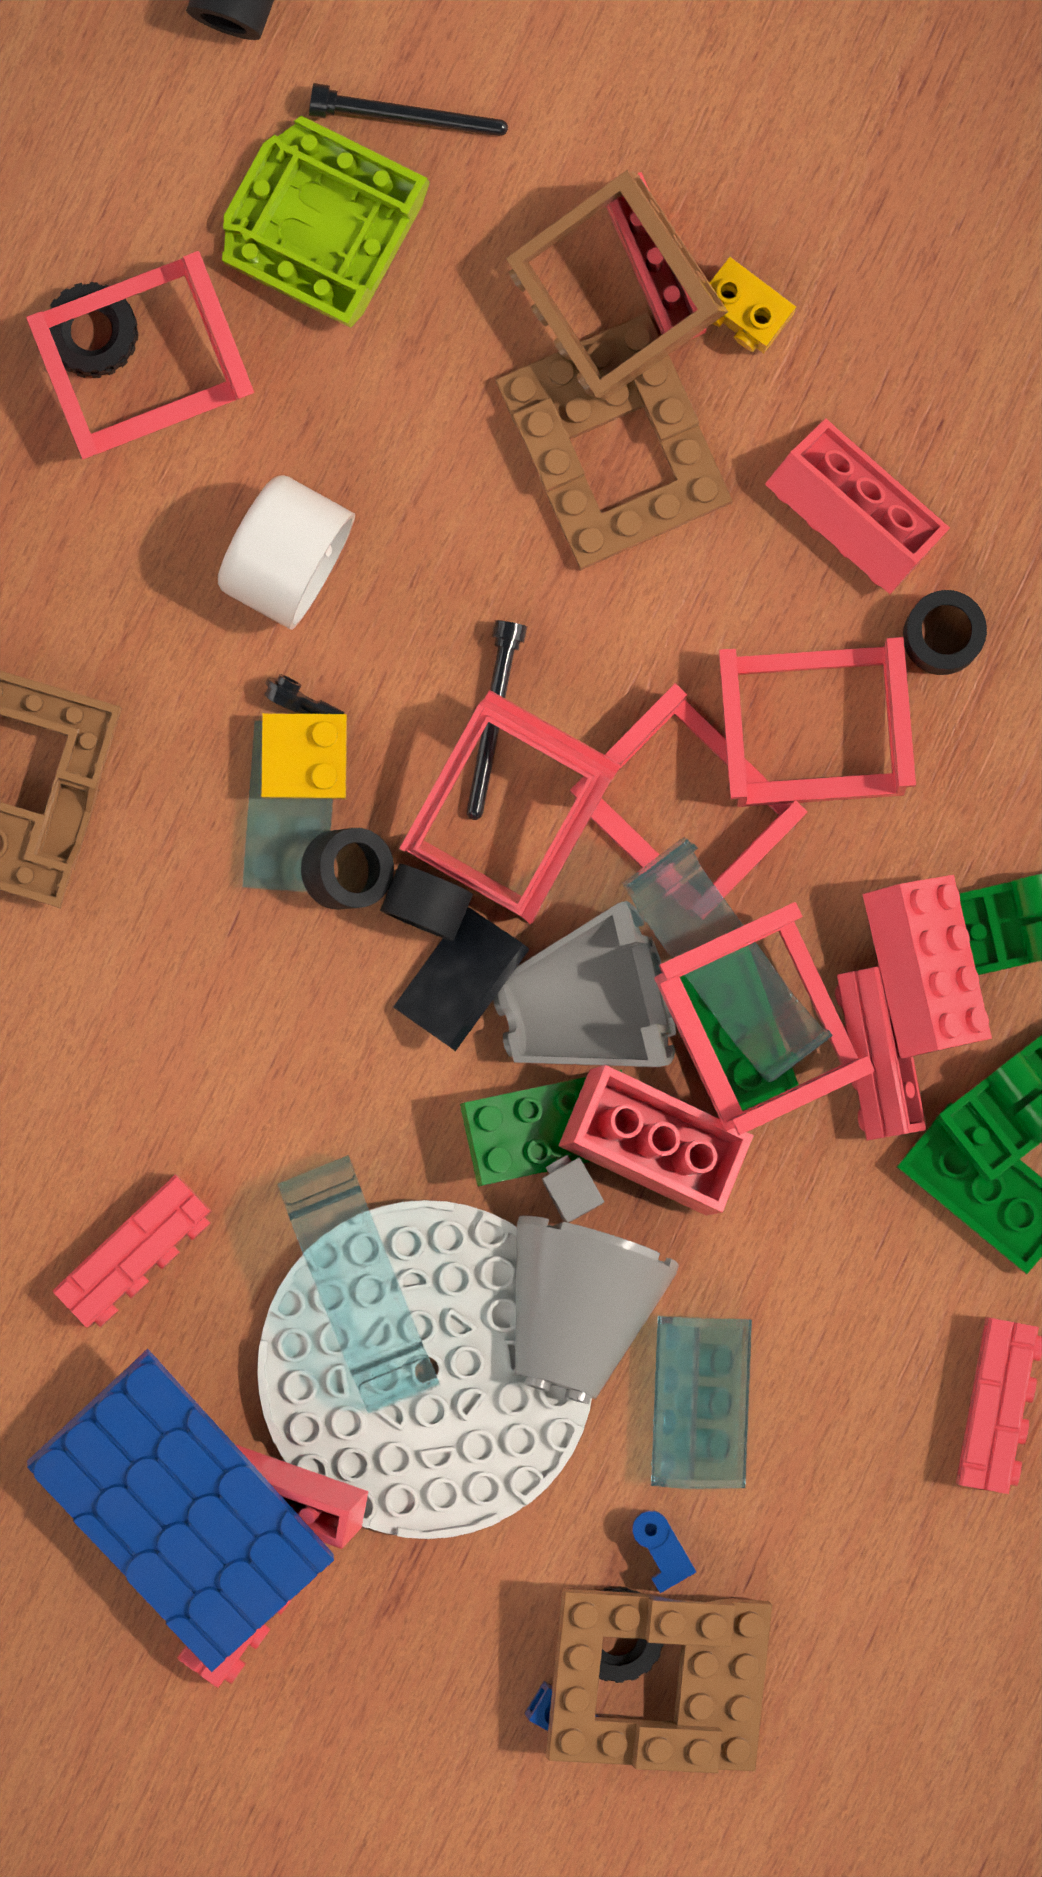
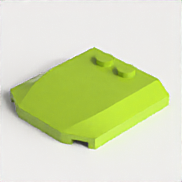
[222,116,430,328]

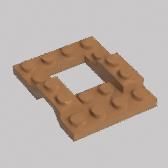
[496,313,733,571]
[0,671,122,908]
[546,1589,772,1773]

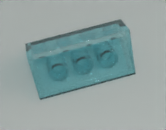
[651,1316,752,1489]

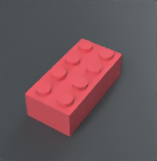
[863,875,992,1059]
[559,1065,754,1215]

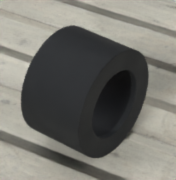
[186,0,274,40]
[903,590,987,675]
[301,828,394,910]
[380,864,473,941]

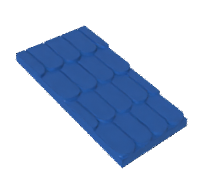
[27,1349,334,1672]

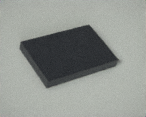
[393,907,530,1052]

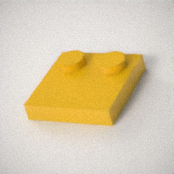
[261,713,347,799]

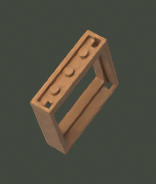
[506,170,728,398]

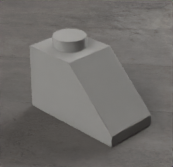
[542,1155,604,1223]

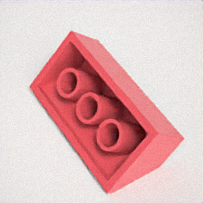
[765,419,950,594]

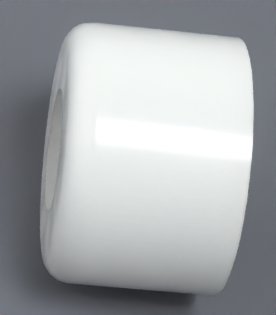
[218,475,355,630]

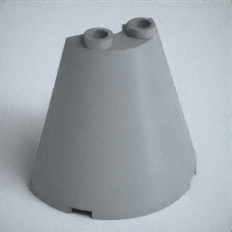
[493,901,676,1067]
[516,1216,679,1404]

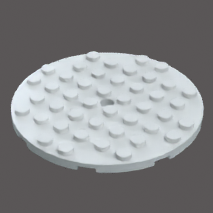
[257,1200,592,1539]

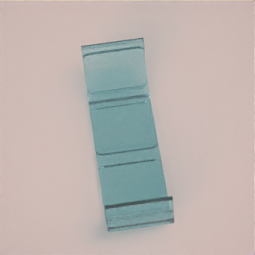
[622,837,833,1082]
[278,1155,441,1414]

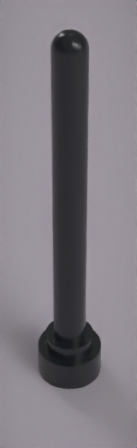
[309,83,508,136]
[467,620,528,820]

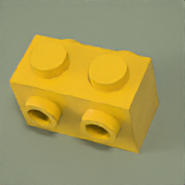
[710,257,796,354]

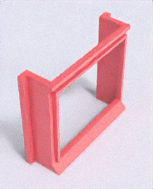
[26,251,254,460]
[719,637,916,807]
[570,683,807,920]
[399,690,621,924]
[654,902,875,1136]

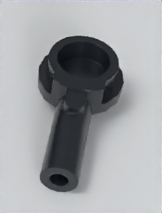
[264,674,344,714]

